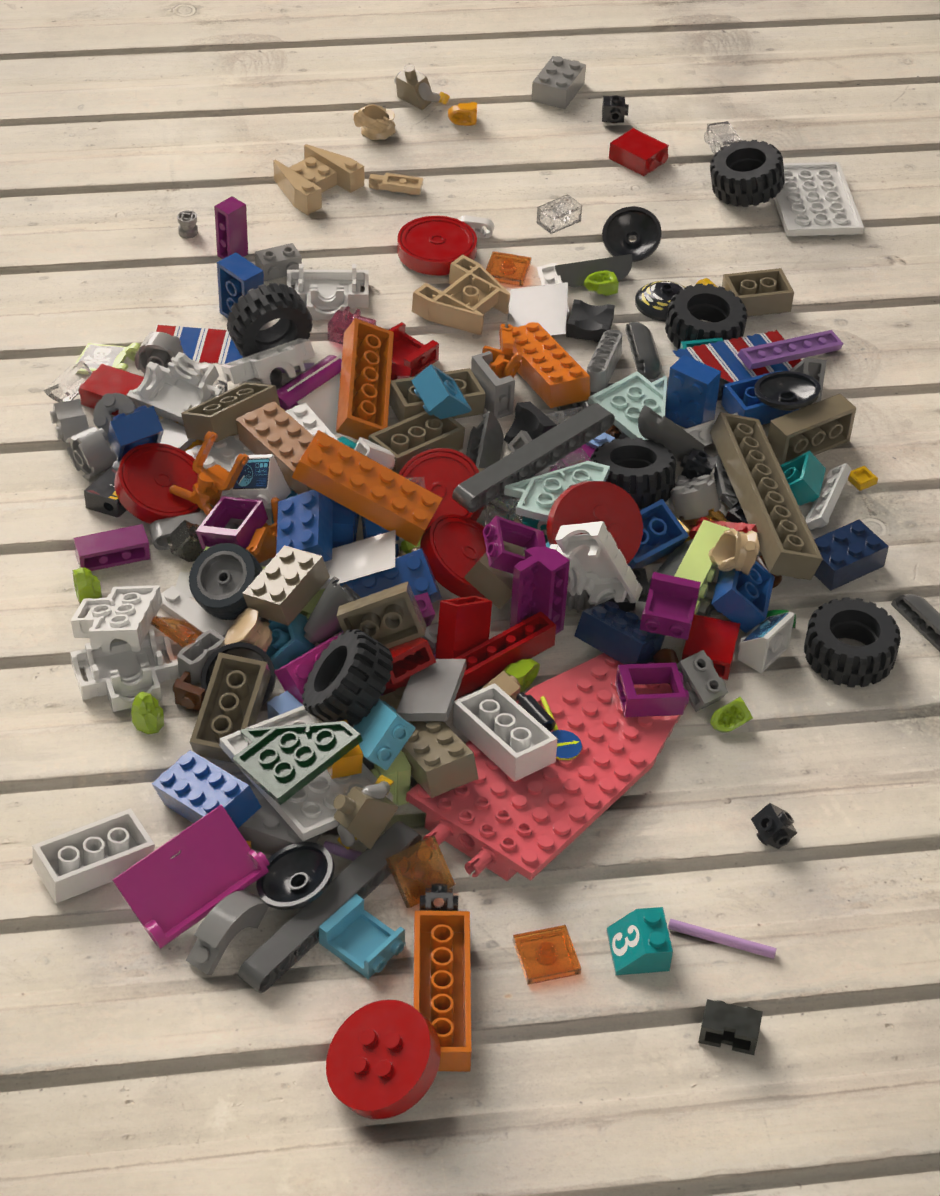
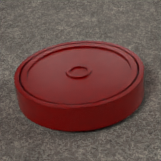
[397,216,477,276]
[114,443,201,524]
[399,448,484,534]
[547,481,643,564]
[420,514,487,599]
[326,999,441,1119]

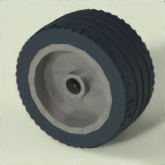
[189,543,263,620]

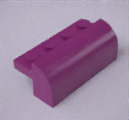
[277,355,342,411]
[510,547,570,634]

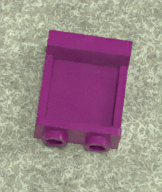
[639,572,701,640]

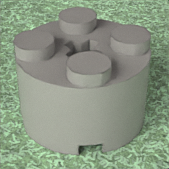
[135,332,183,376]
[66,427,117,479]
[670,475,721,520]

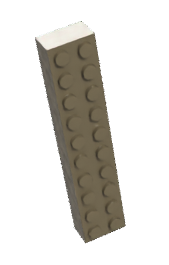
[710,412,823,580]

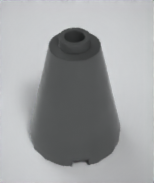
[303,577,361,645]

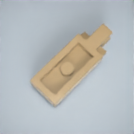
[369,173,423,195]

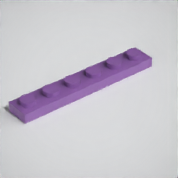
[737,330,843,370]

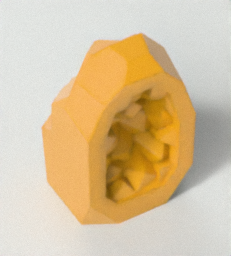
[448,102,477,126]

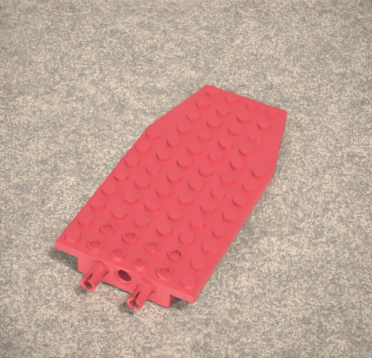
[406,653,687,881]

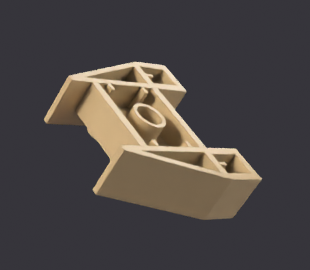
[273,144,364,215]
[411,255,511,335]

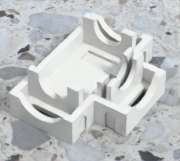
[287,264,369,320]
[221,338,315,385]
[127,352,223,426]
[549,521,643,606]
[71,585,163,653]
[70,629,180,712]

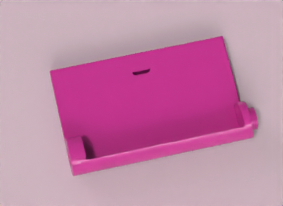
[112,805,270,949]

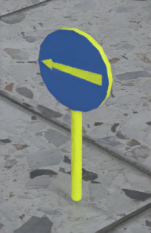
[541,696,582,760]

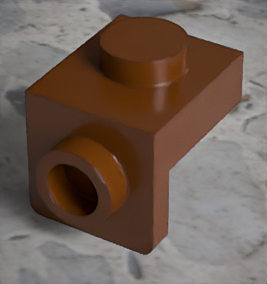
[173,671,205,712]

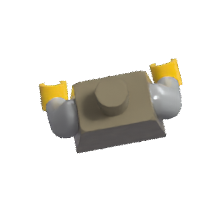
[394,64,450,110]
[333,775,399,850]

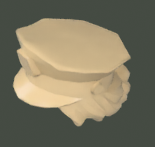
[353,104,396,140]
[708,528,760,575]
[225,608,272,653]

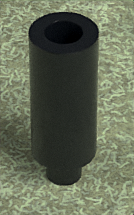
[516,692,556,732]

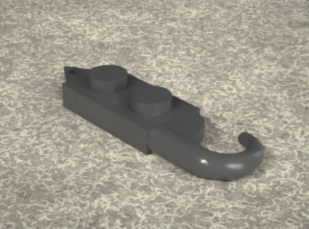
[714,454,740,509]

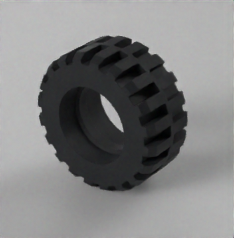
[710,140,785,207]
[227,283,313,358]
[665,284,748,349]
[590,437,676,510]
[804,597,901,688]
[302,629,393,728]

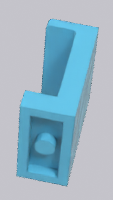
[353,699,416,770]
[319,894,406,979]

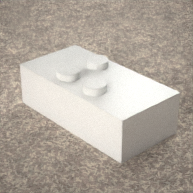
[453,683,558,782]
[32,808,155,903]

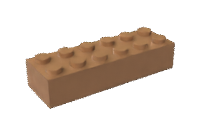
[236,401,314,495]

